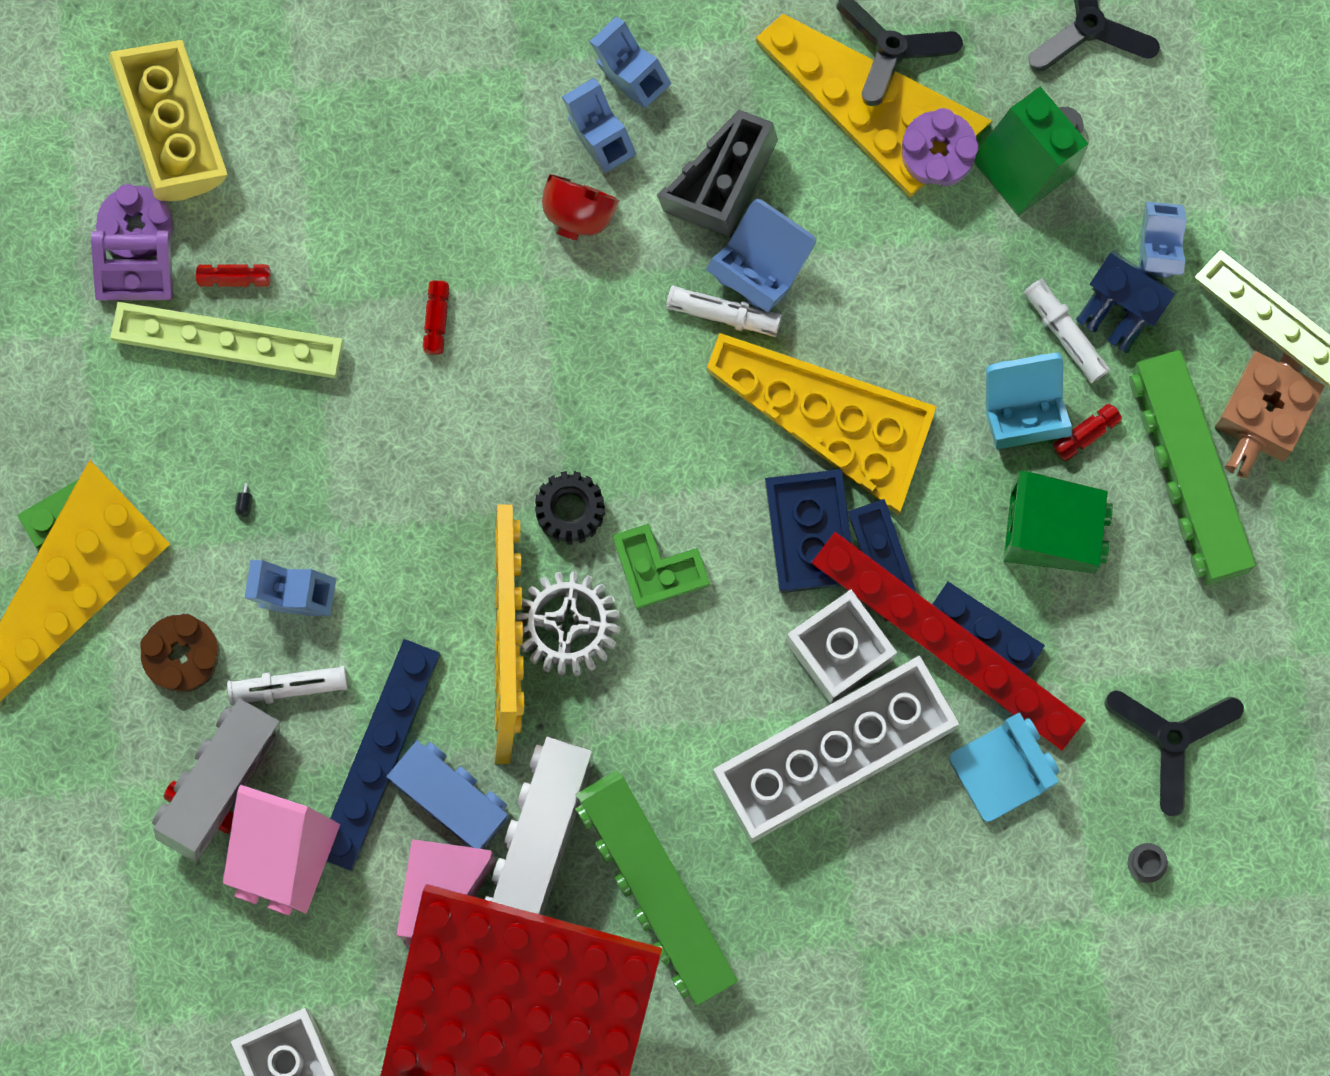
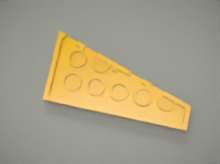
[756,14,992,198]
[707,333,937,515]
[0,460,170,701]
[494,504,524,764]

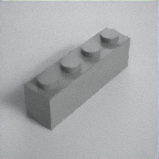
[152,698,280,863]

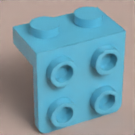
[986,353,1072,450]
[949,712,1060,822]

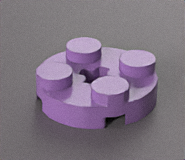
[902,108,978,187]
[96,184,174,259]

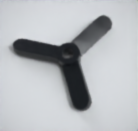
[836,0,963,106]
[1028,0,1160,71]
[1104,690,1244,817]

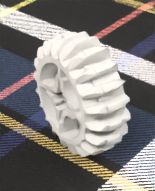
[515,572,620,677]

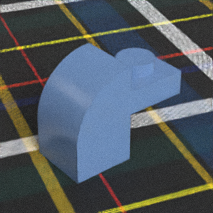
[589,17,672,108]
[562,78,636,173]
[1139,202,1187,278]
[244,560,336,616]

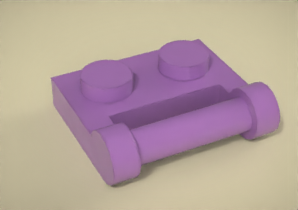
[91,231,174,300]

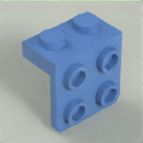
[706,199,816,312]

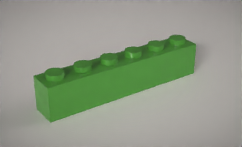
[1129,349,1256,586]
[575,770,738,1006]

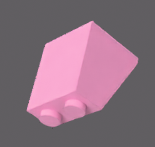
[223,785,340,916]
[397,839,495,949]

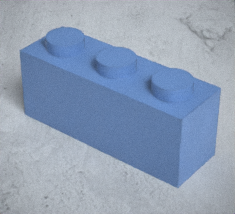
[386,740,510,849]

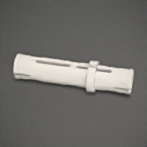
[1023,278,1111,384]
[666,285,782,338]
[227,666,348,706]

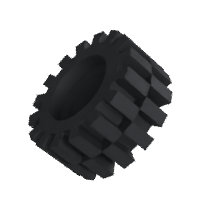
[535,471,605,545]

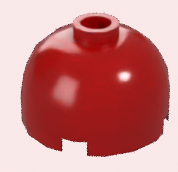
[542,173,620,241]

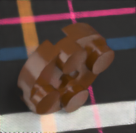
[140,614,220,693]

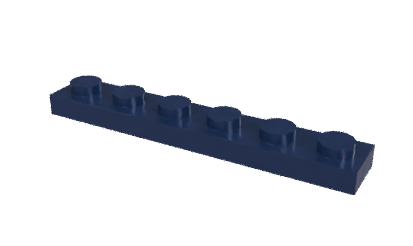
[326,639,441,872]

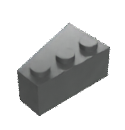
[657,110,778,238]

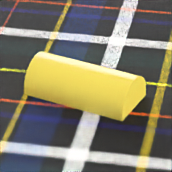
[109,40,228,201]

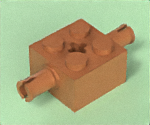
[1215,351,1325,478]

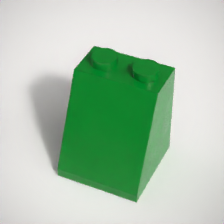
[974,86,1089,217]
[1003,470,1113,574]

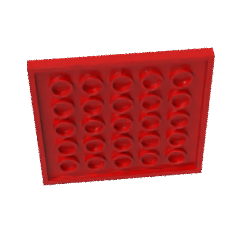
[380,884,663,1076]

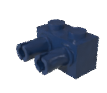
[1075,250,1177,353]

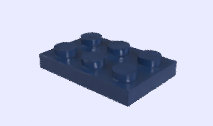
[765,469,852,594]

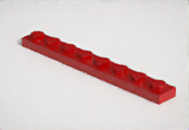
[812,532,1086,751]

